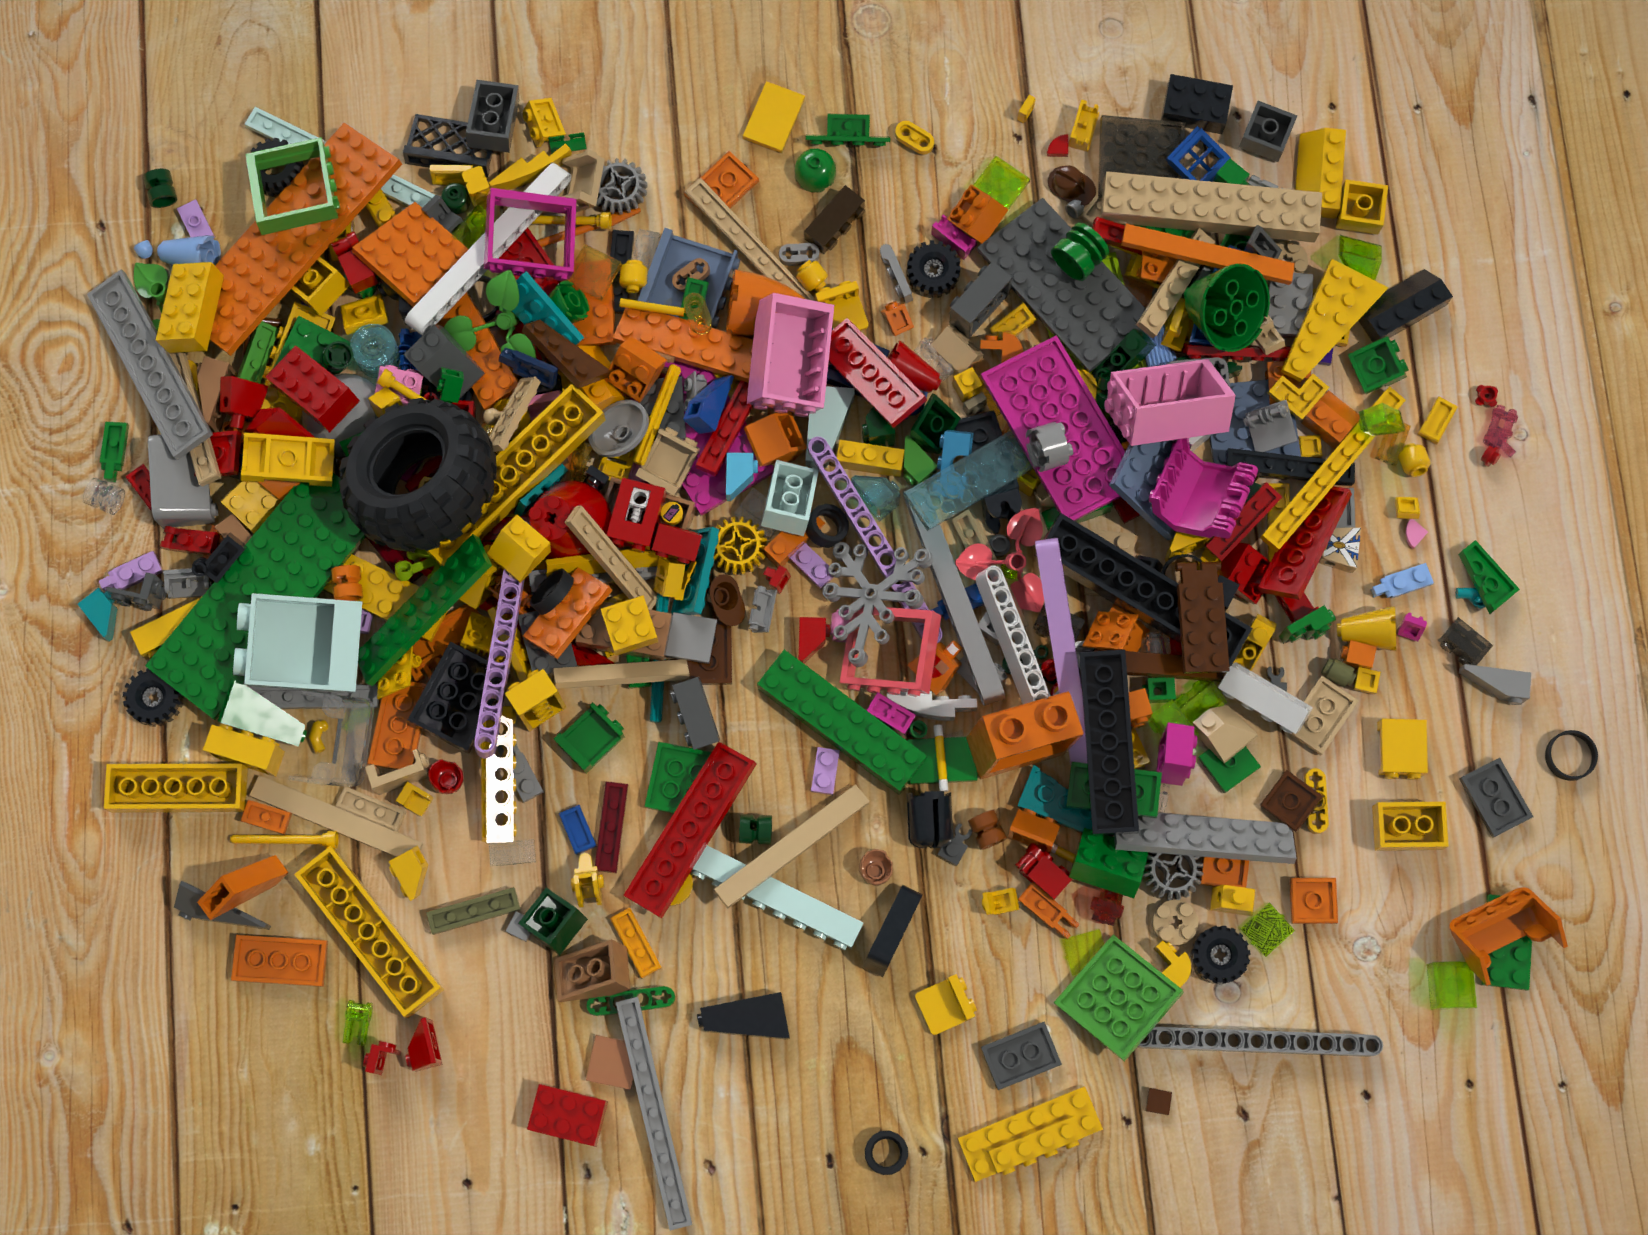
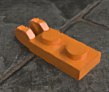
[1018,882,1080,939]

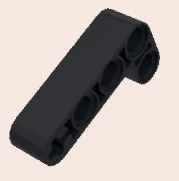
[862,885,923,977]

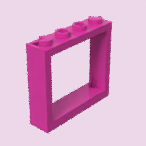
[484,188,576,281]

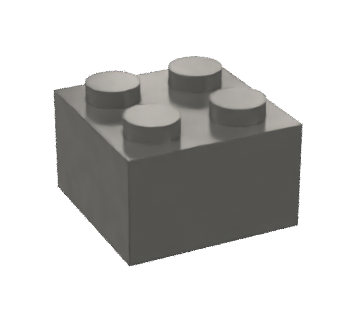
[1239,101,1297,162]

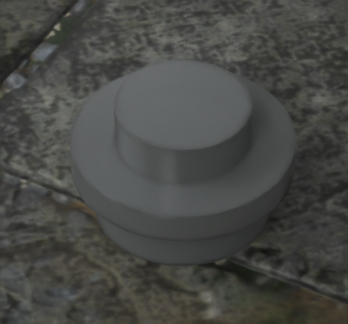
[989,535,1010,557]

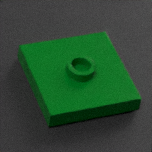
[1198,746,1261,794]

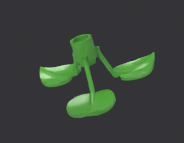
[134,263,169,331]
[444,270,536,358]

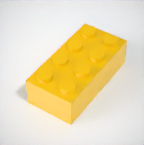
[156,262,224,353]
[505,669,567,732]

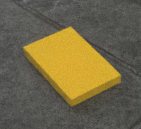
[743,81,805,153]

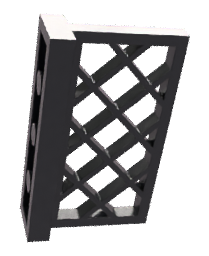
[403,114,493,178]

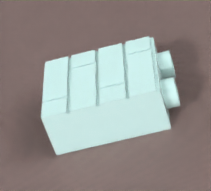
[233,593,362,693]

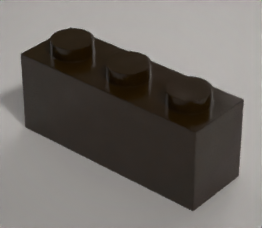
[804,185,865,254]

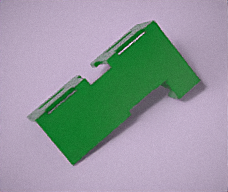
[548,132,587,154]

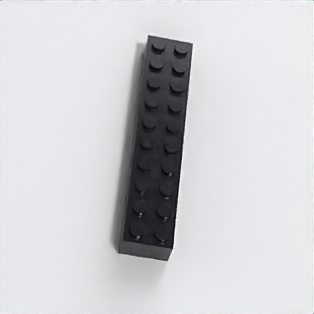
[1034,513,1252,667]

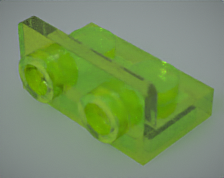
[1171,680,1227,726]

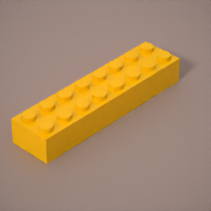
[294,846,444,1019]

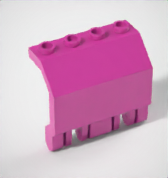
[1149,438,1259,539]

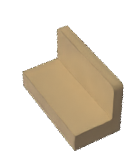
[931,326,984,373]

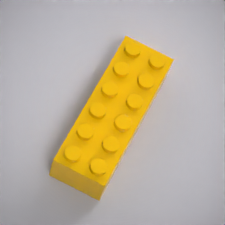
[104,764,248,813]

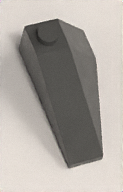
[174,881,271,930]

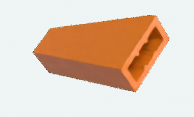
[197,855,289,920]

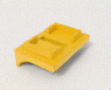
[598,445,638,482]

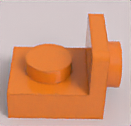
[881,301,914,336]

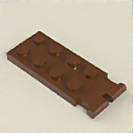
[1175,561,1230,674]

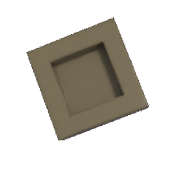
[963,392,987,416]

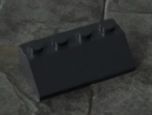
[1358,269,1453,342]

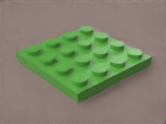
[1054,935,1184,1062]

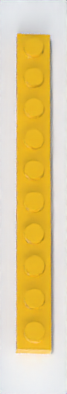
[1260,386,1406,552]

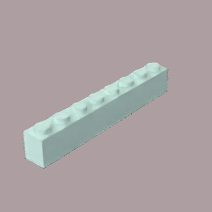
[692,846,863,950]

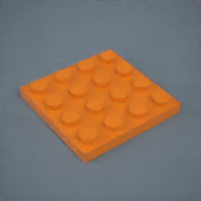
[352,202,469,307]

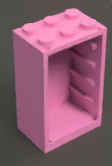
[747,293,834,417]
[1105,359,1236,446]

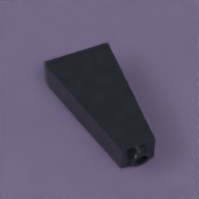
[697,992,790,1040]

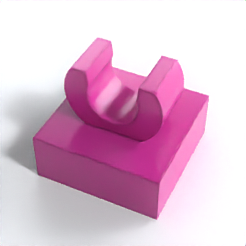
[1397,612,1427,642]

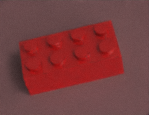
[265,345,360,433]

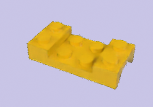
[241,433,335,487]

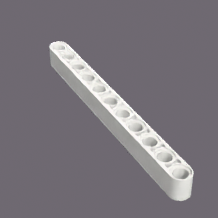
[405,163,572,336]

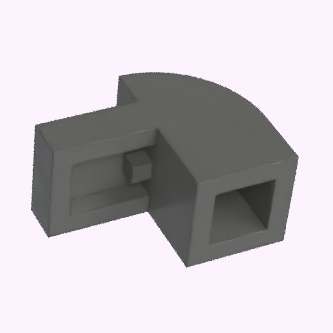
[421,195,471,242]

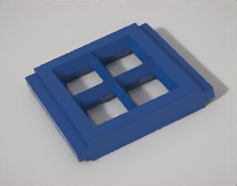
[1165,126,1231,182]

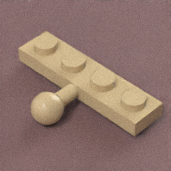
[483,376,541,452]

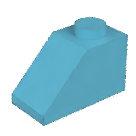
[726,453,758,501]

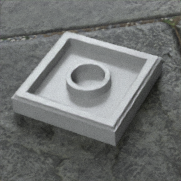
[665,612,717,664]

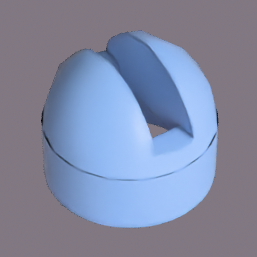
[133,240,153,258]

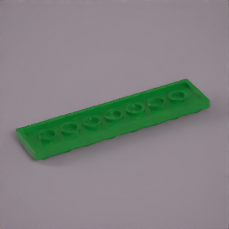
[358,534,492,686]

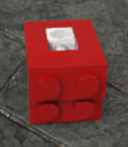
[606,477,667,553]

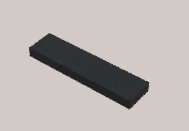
[610,230,634,314]

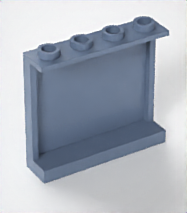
[638,228,741,329]

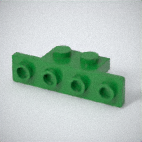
[806,113,890,146]

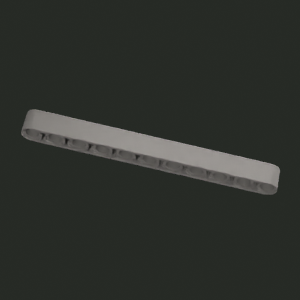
[903,484,1006,706]
[1137,1027,1383,1057]

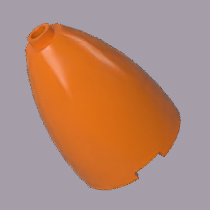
[726,269,805,336]

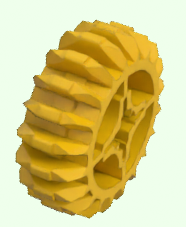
[713,516,767,575]

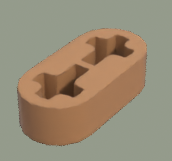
[672,258,710,292]

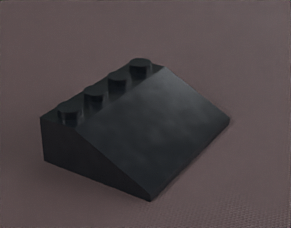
[408,641,511,754]

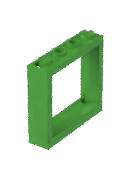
[245,137,340,235]

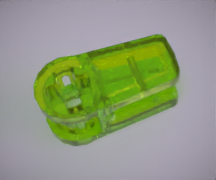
[343,1000,373,1046]

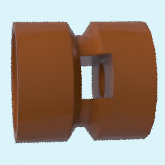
[968,810,1007,850]

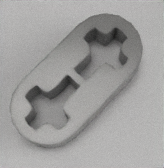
[779,243,819,266]

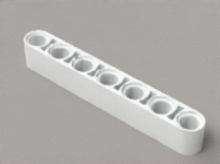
[976,566,1050,704]

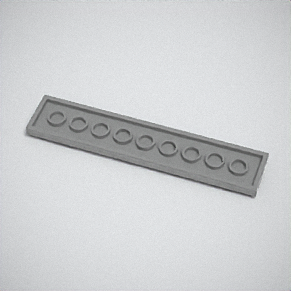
[87,270,213,460]

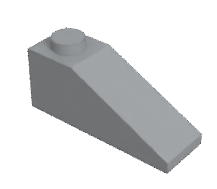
[1459,664,1531,705]

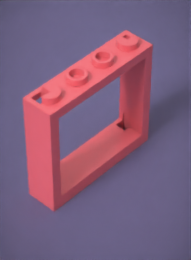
[840,606,941,697]

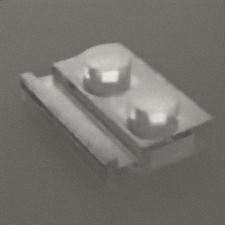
[734,488,777,540]

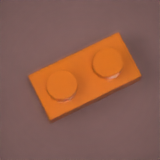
[241,800,292,835]

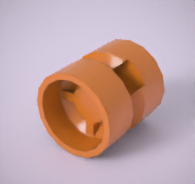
[331,565,363,601]

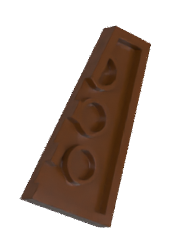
[522,320,611,389]

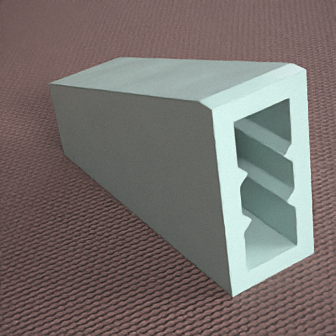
[806,386,855,470]

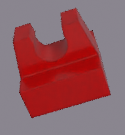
[763,565,791,594]

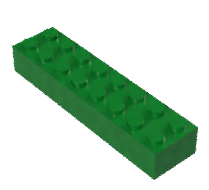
[757,649,927,795]

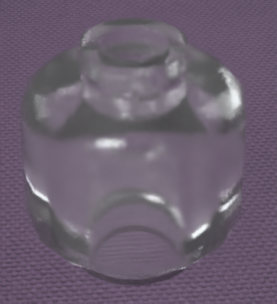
[1141,631,1171,654]

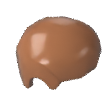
[859,849,893,886]

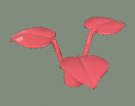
[955,508,1044,612]

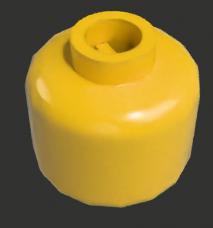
[619,260,648,293]
[796,260,828,292]
[1398,443,1431,477]

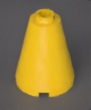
[1337,606,1396,651]

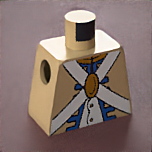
[1319,527,1361,573]

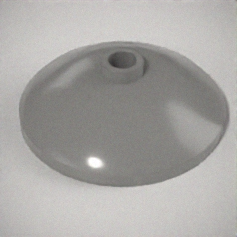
[589,400,649,457]

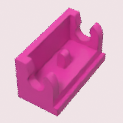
[931,214,978,260]
[867,692,916,738]

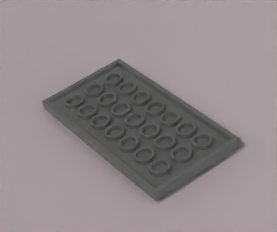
[977,198,1146,373]

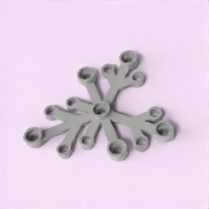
[823,542,933,667]

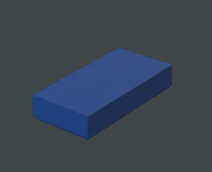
[559,805,597,855]

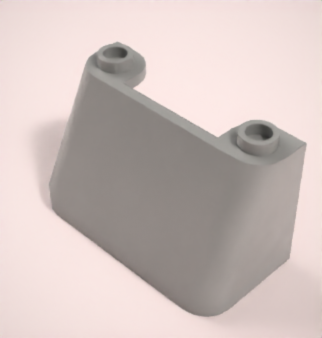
[148,435,218,529]

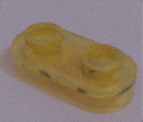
[683,293,712,335]

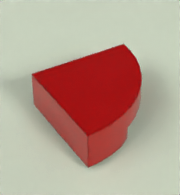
[1047,134,1068,157]

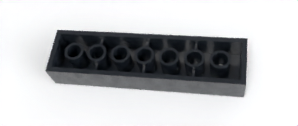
[1079,649,1139,836]

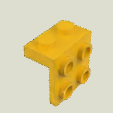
[815,281,868,331]
[915,974,977,1035]

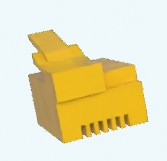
[653,557,697,600]

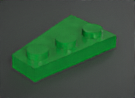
[1458,540,1520,614]

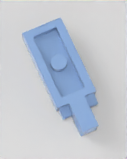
[1370,563,1434,599]

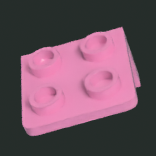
[375,365,423,406]

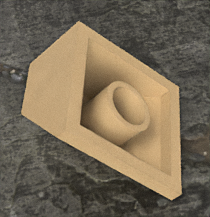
[1193,705,1258,763]

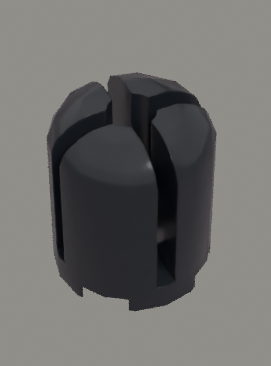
[907,791,953,848]

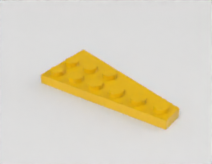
[1281,259,1388,382]

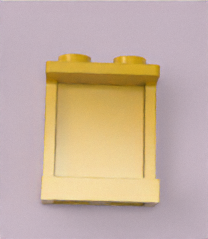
[1377,718,1428,780]

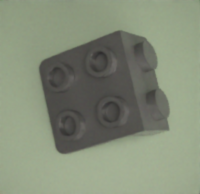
[106,572,167,611]

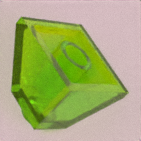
[1338,235,1382,280]

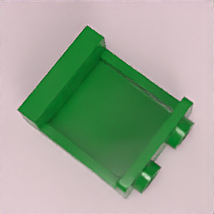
[554,702,625,774]

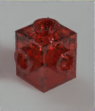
[1090,888,1124,926]

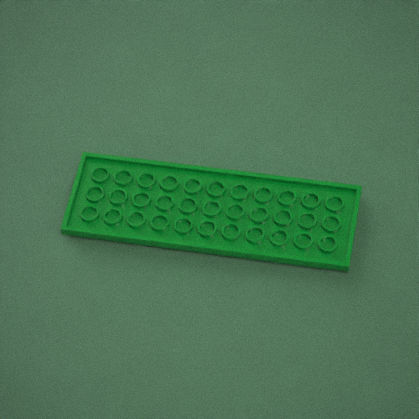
[145,473,366,720]

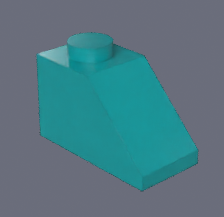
[78,588,118,642]

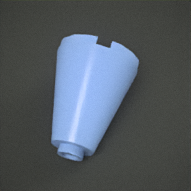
[157,235,221,266]

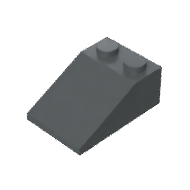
[404,324,485,399]

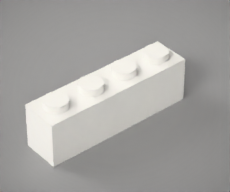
[1218,662,1313,734]

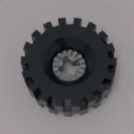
[906,240,961,298]
[122,668,184,727]
[1190,926,1251,985]

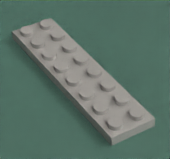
[1114,813,1296,864]

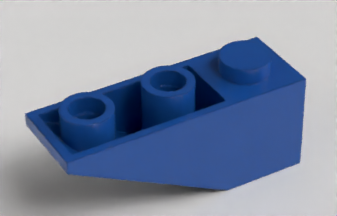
[683,375,734,434]

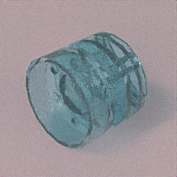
[350,324,400,378]

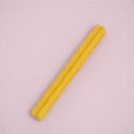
[633,364,681,466]

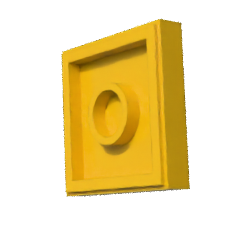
[340,294,389,335]

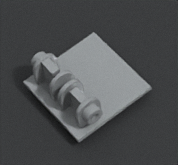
[1244,400,1298,452]

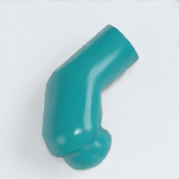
[1455,588,1485,609]

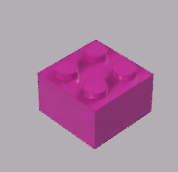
[1156,722,1197,786]

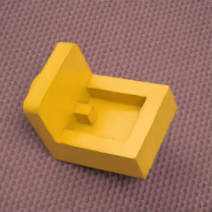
[982,888,1020,915]

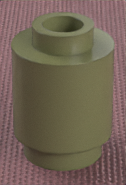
[1321,658,1356,687]

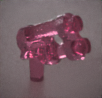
[1483,405,1518,458]

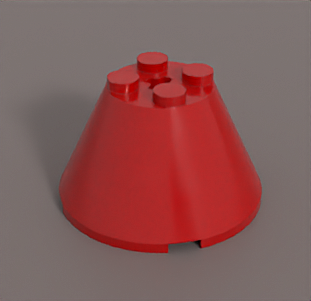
[529,480,612,561]

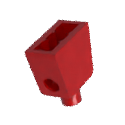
[220,376,268,430]

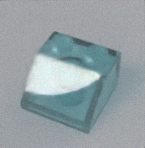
[851,475,901,522]

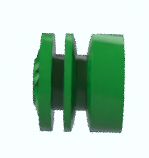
[1051,222,1109,281]

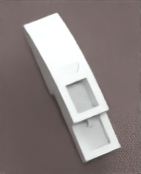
[887,691,977,721]

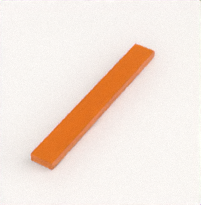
[1121,223,1295,285]

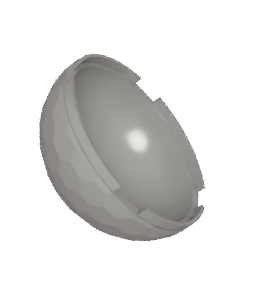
[302,373,379,458]

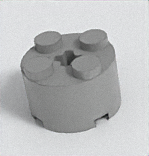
[1026,422,1073,472]

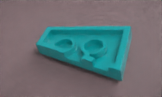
[514,464,568,516]

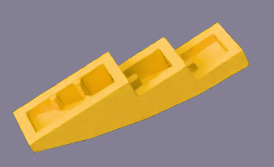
[489,143,572,190]

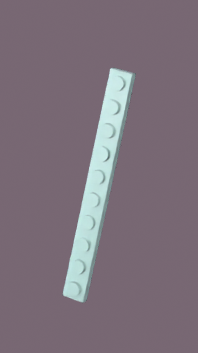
[245,107,435,208]

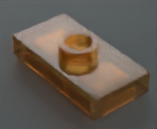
[1122,275,1154,308]

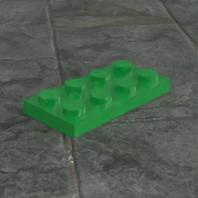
[1066,762,1162,818]
[1482,894,1532,991]

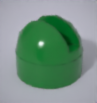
[908,720,928,739]

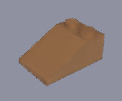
[197,356,238,432]
[555,939,630,1002]

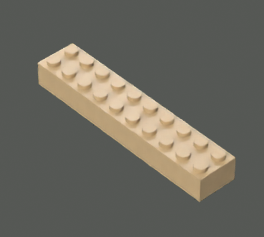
[1100,171,1322,243]

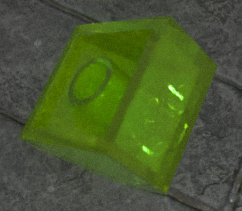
[1426,961,1477,1010]

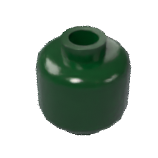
[441,183,471,214]

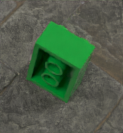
[1069,828,1148,899]

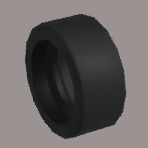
[806,504,849,548]
[865,1131,908,1175]

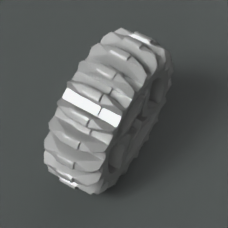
[596,158,648,215]
[1143,852,1204,900]

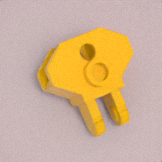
[571,853,604,908]

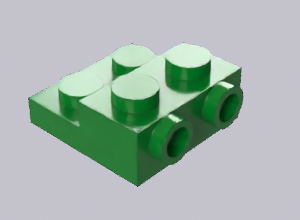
[1348,336,1409,394]
[1279,605,1336,644]

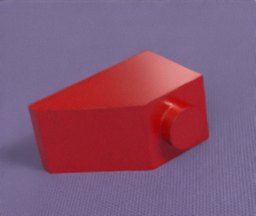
[798,617,830,664]

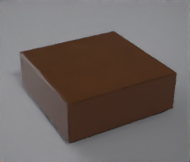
[1145,1088,1172,1115]

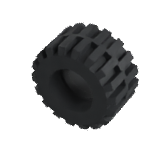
[247,138,304,197]

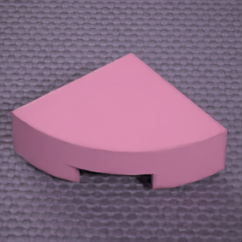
[1406,519,1428,549]

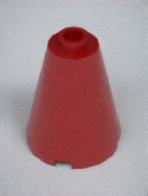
[888,340,942,393]

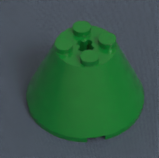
[1184,263,1270,352]

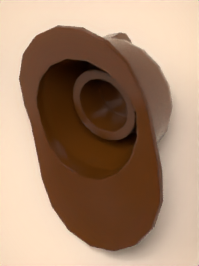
[1048,165,1096,206]
[706,574,746,626]

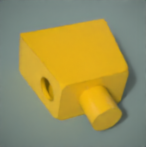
[1210,885,1255,916]

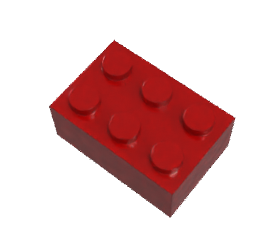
[527,1084,608,1147]

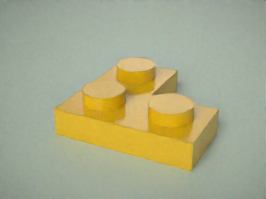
[1267,374,1329,421]

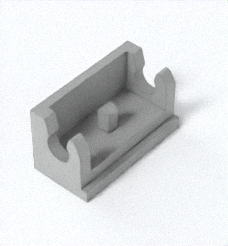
[163,568,213,599]

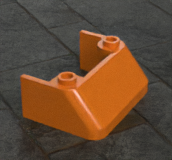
[1449,887,1568,986]

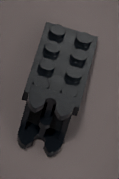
[954,410,1022,534]

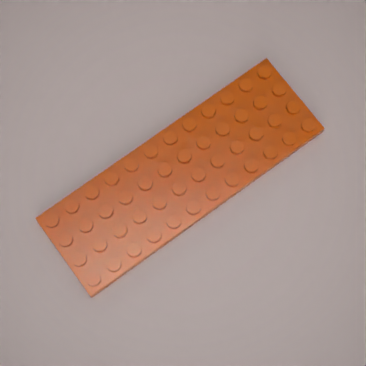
[210,123,402,356]

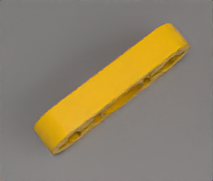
[1304,768,1329,834]

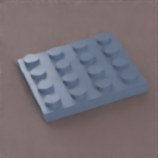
[1209,380,1301,465]
[1109,440,1176,540]

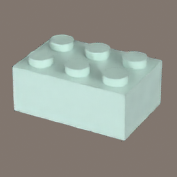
[761,460,819,536]

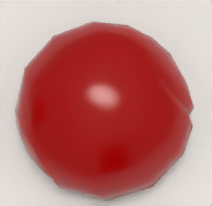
[428,759,464,794]

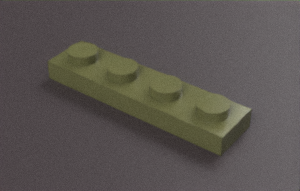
[426,887,521,935]

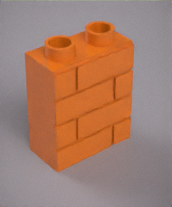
[966,691,1084,780]

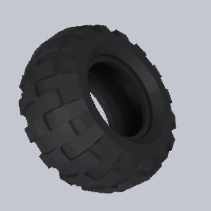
[339,398,497,552]

